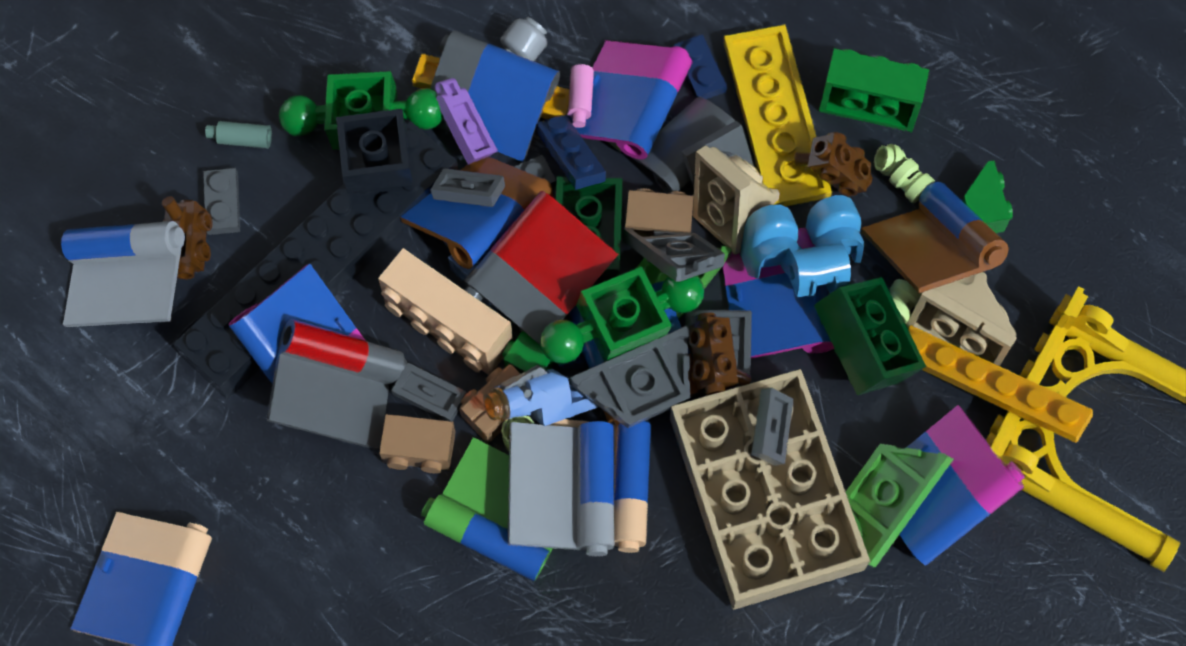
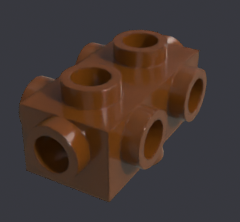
[794,132,873,196]
[162,196,212,280]
[688,313,751,396]

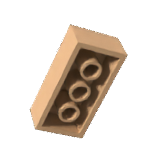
[378,248,513,375]

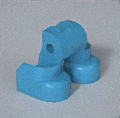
[740,195,864,297]

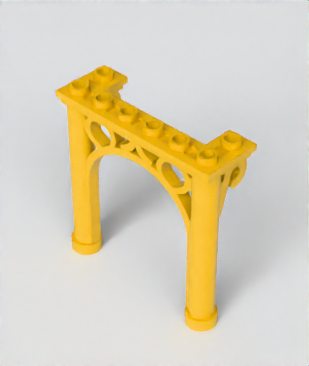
[986,286,1186,572]

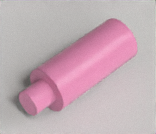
[568,64,594,128]

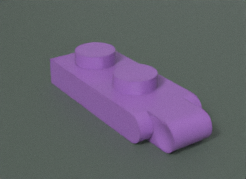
[435,78,498,164]

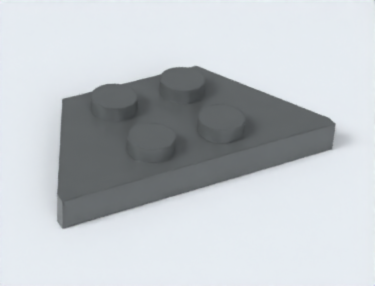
[623,228,725,282]
[569,326,690,428]

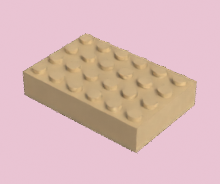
[670,369,870,610]

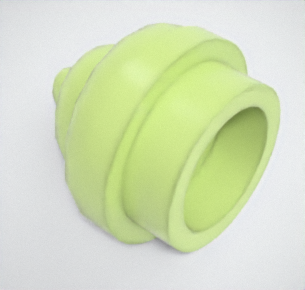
[874,144,908,176]

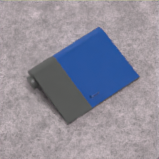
[430,30,560,162]

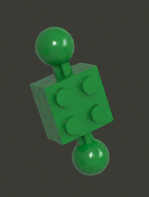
[279,71,444,150]
[540,267,704,363]

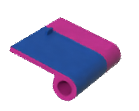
[568,41,692,159]
[723,228,834,359]
[228,264,366,384]
[899,405,1025,565]

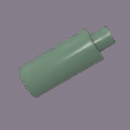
[205,121,272,149]

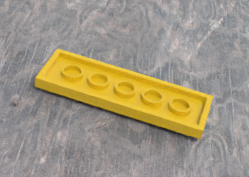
[724,25,832,206]

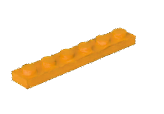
[908,325,1093,443]

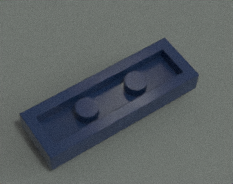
[537,115,606,190]

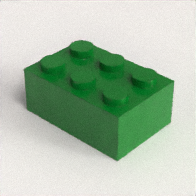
[819,49,929,132]

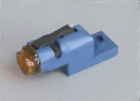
[483,365,599,426]

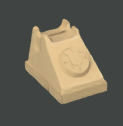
[693,146,780,255]
[906,272,1017,366]

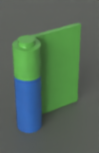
[421,437,553,582]

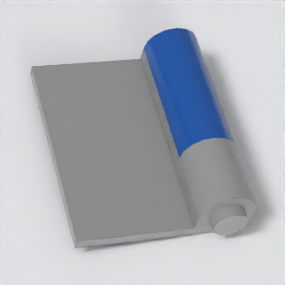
[61,221,185,327]
[508,422,614,556]

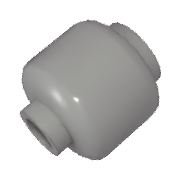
[500,17,547,61]

